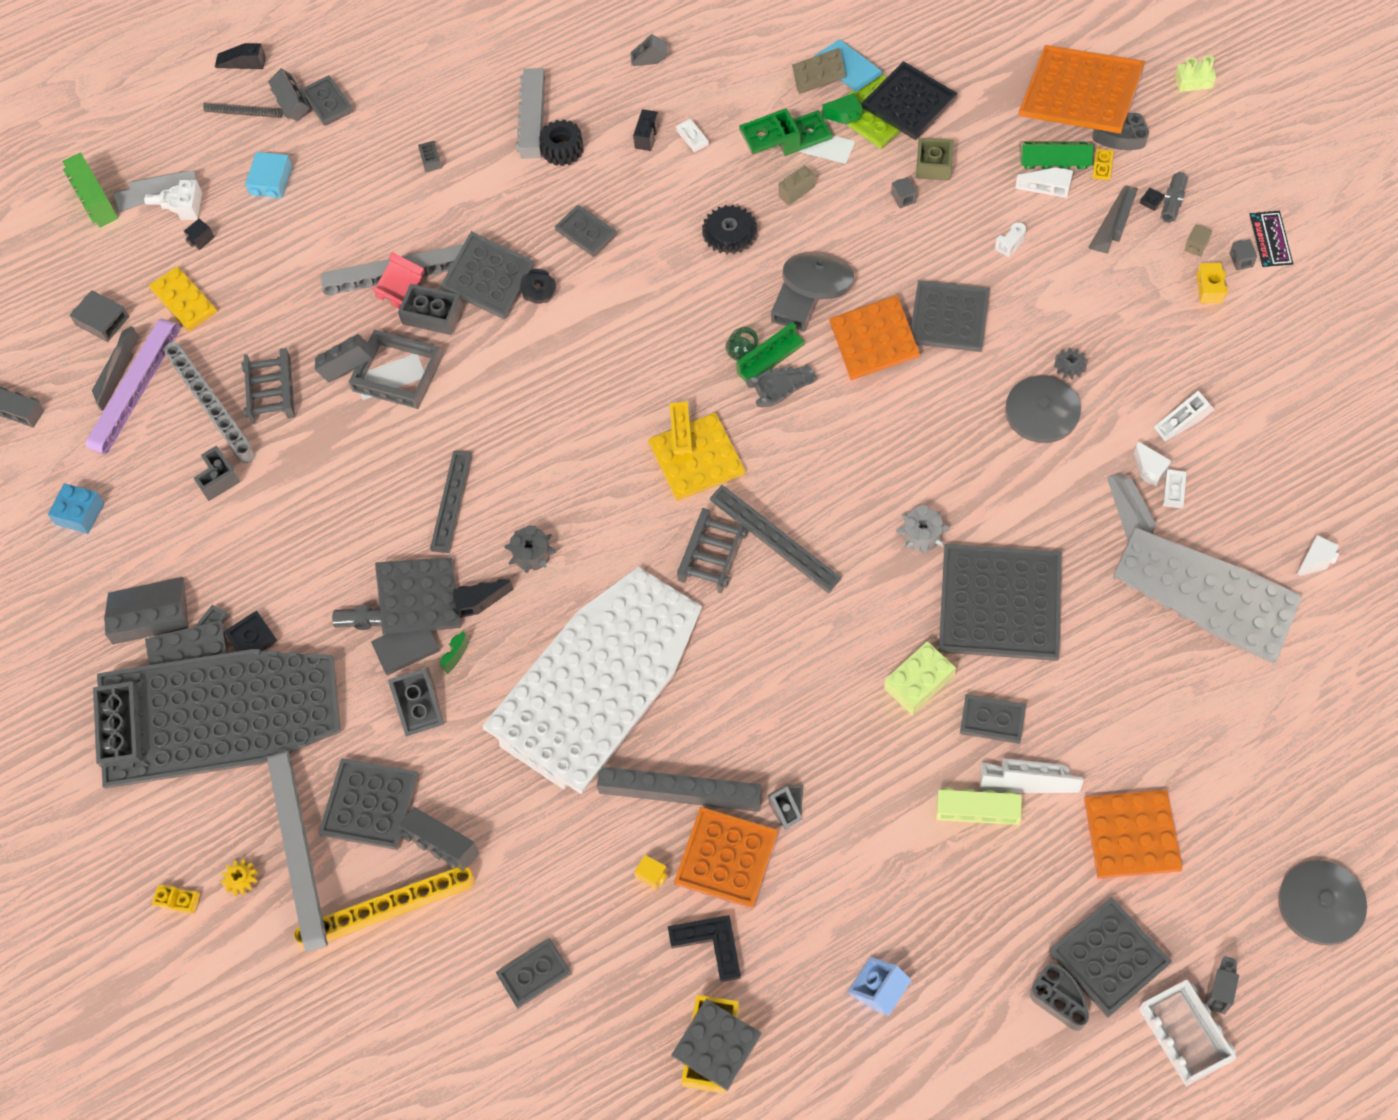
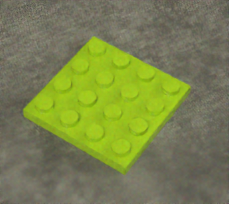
[847,74,901,150]

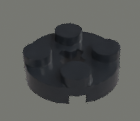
[520,269,556,304]

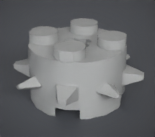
[896,506,949,554]

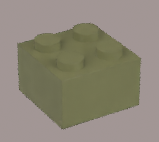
[915,138,954,180]

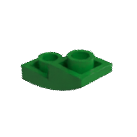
[439,631,469,674]

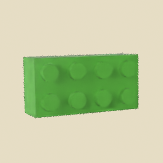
[62,152,118,228]

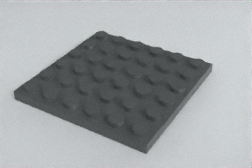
[939,544,1061,661]

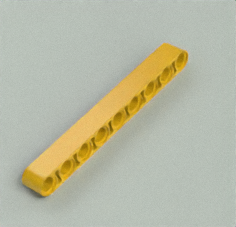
[294,867,475,948]

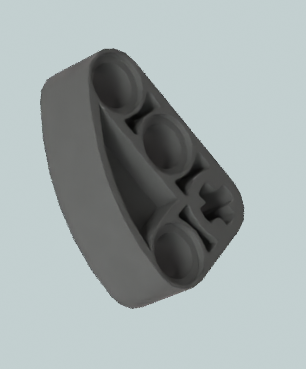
[1092,113,1149,150]
[1030,963,1089,1031]

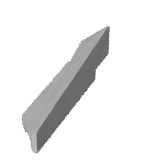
[113,170,196,212]
[1108,472,1156,541]

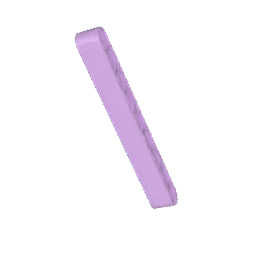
[86,318,179,454]

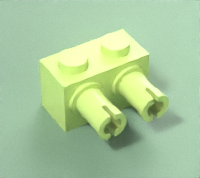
[1175,55,1216,92]

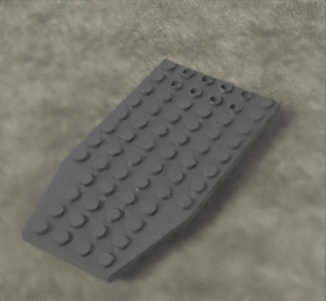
[93,649,341,789]

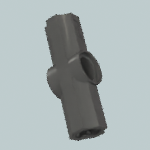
[1160,172,1188,223]
[332,605,381,630]

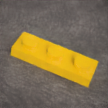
[669,401,692,455]

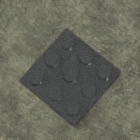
[671,999,762,1092]

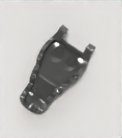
[746,364,816,408]

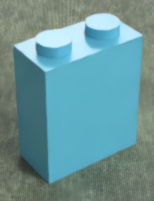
[245,152,292,198]

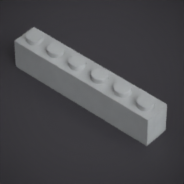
[516,68,545,159]

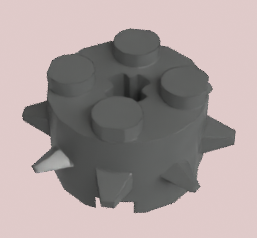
[504,525,557,573]

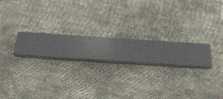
[709,485,841,593]

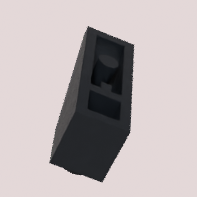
[215,43,266,69]

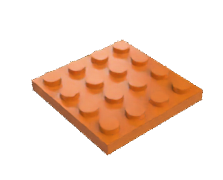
[829,295,920,380]
[1084,790,1183,879]
[674,807,778,909]

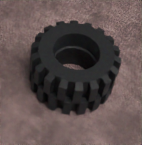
[539,119,584,166]

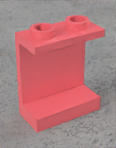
[372,252,425,309]

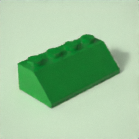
[1019,141,1093,169]

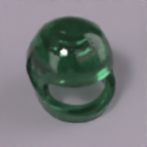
[725,327,758,361]

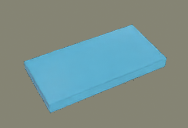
[814,39,882,92]

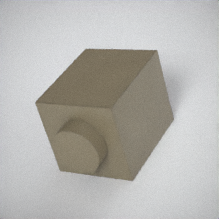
[1184,224,1212,257]

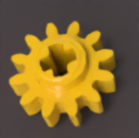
[221,859,259,897]

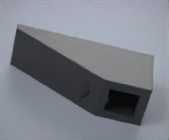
[453,579,513,618]

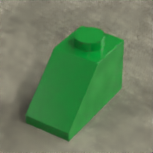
[822,93,862,125]

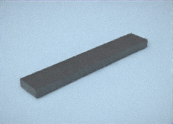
[430,451,472,554]

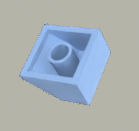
[847,957,912,1016]

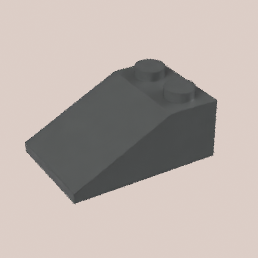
[388,667,444,736]

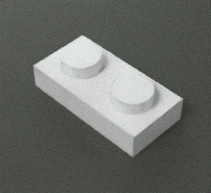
[676,119,709,153]
[1163,469,1186,509]

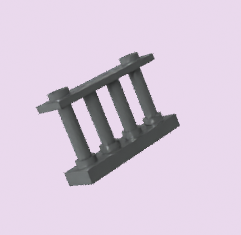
[241,348,295,424]
[677,508,748,594]

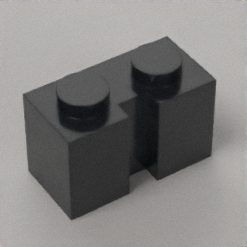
[633,109,660,151]

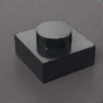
[1140,187,1165,211]

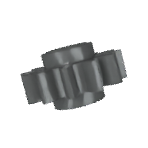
[1054,347,1088,380]

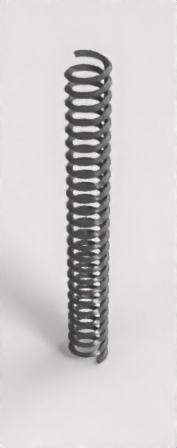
[203,102,283,118]

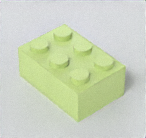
[884,642,956,715]

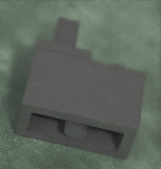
[1204,956,1239,1015]

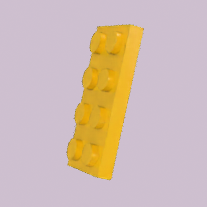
[148,266,217,332]

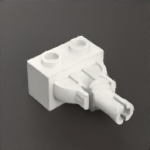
[144,180,202,220]

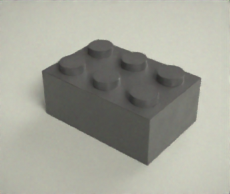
[398,284,464,335]

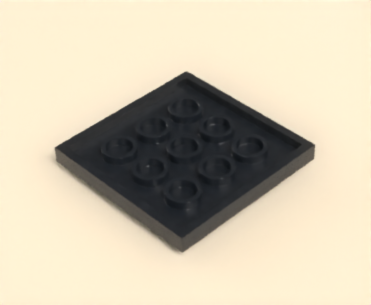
[861,61,958,140]

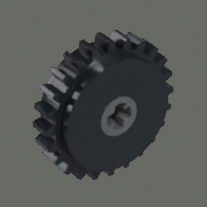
[702,205,757,255]

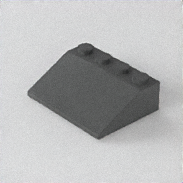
[104,577,189,645]

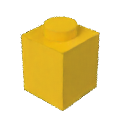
[634,855,668,890]

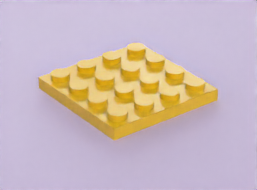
[648,412,745,501]

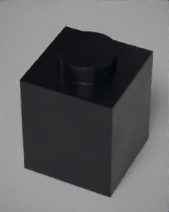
[184,218,215,250]

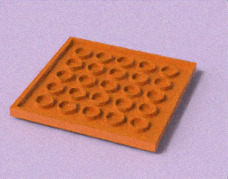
[1019,45,1145,134]

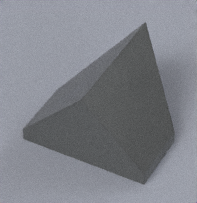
[768,785,804,829]

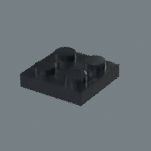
[224,610,278,651]

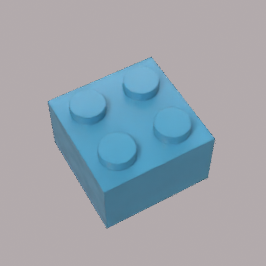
[47,483,104,534]

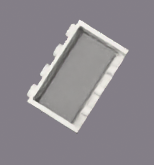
[1139,979,1237,1087]

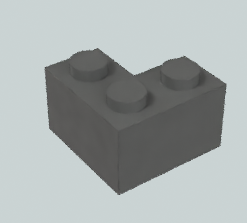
[193,445,240,501]

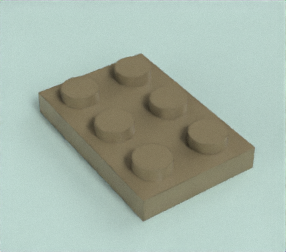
[792,48,847,94]

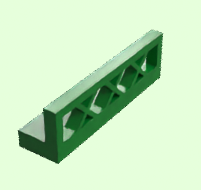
[736,322,804,382]

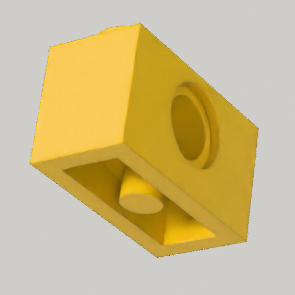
[1196,263,1228,304]

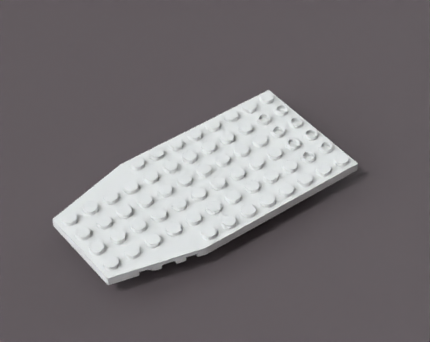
[483,567,702,794]

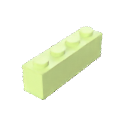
[936,788,1021,825]

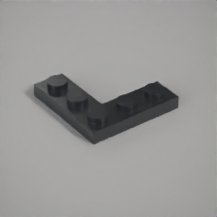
[667,915,741,982]

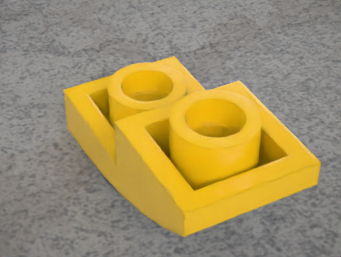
[1092,148,1114,181]
[151,885,201,914]

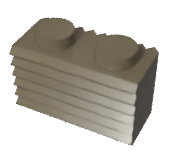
[778,165,815,205]

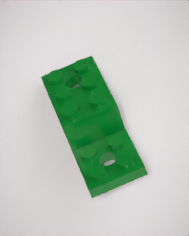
[739,108,832,156]

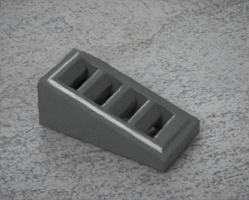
[418,141,442,172]

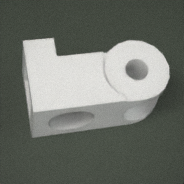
[995,222,1026,257]

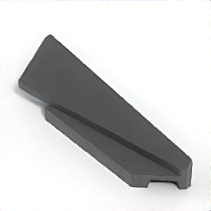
[1089,185,1138,254]
[92,326,139,411]

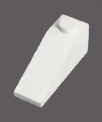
[1015,168,1073,198]
[1154,391,1215,442]

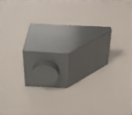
[631,34,668,66]

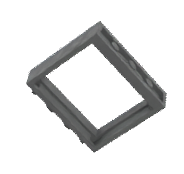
[349,330,443,409]

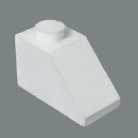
[1134,442,1171,486]
[1297,535,1339,576]

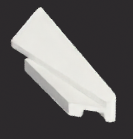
[979,758,1083,793]

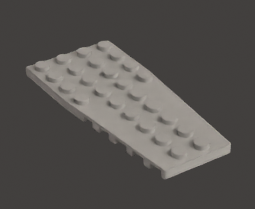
[1113,528,1302,664]

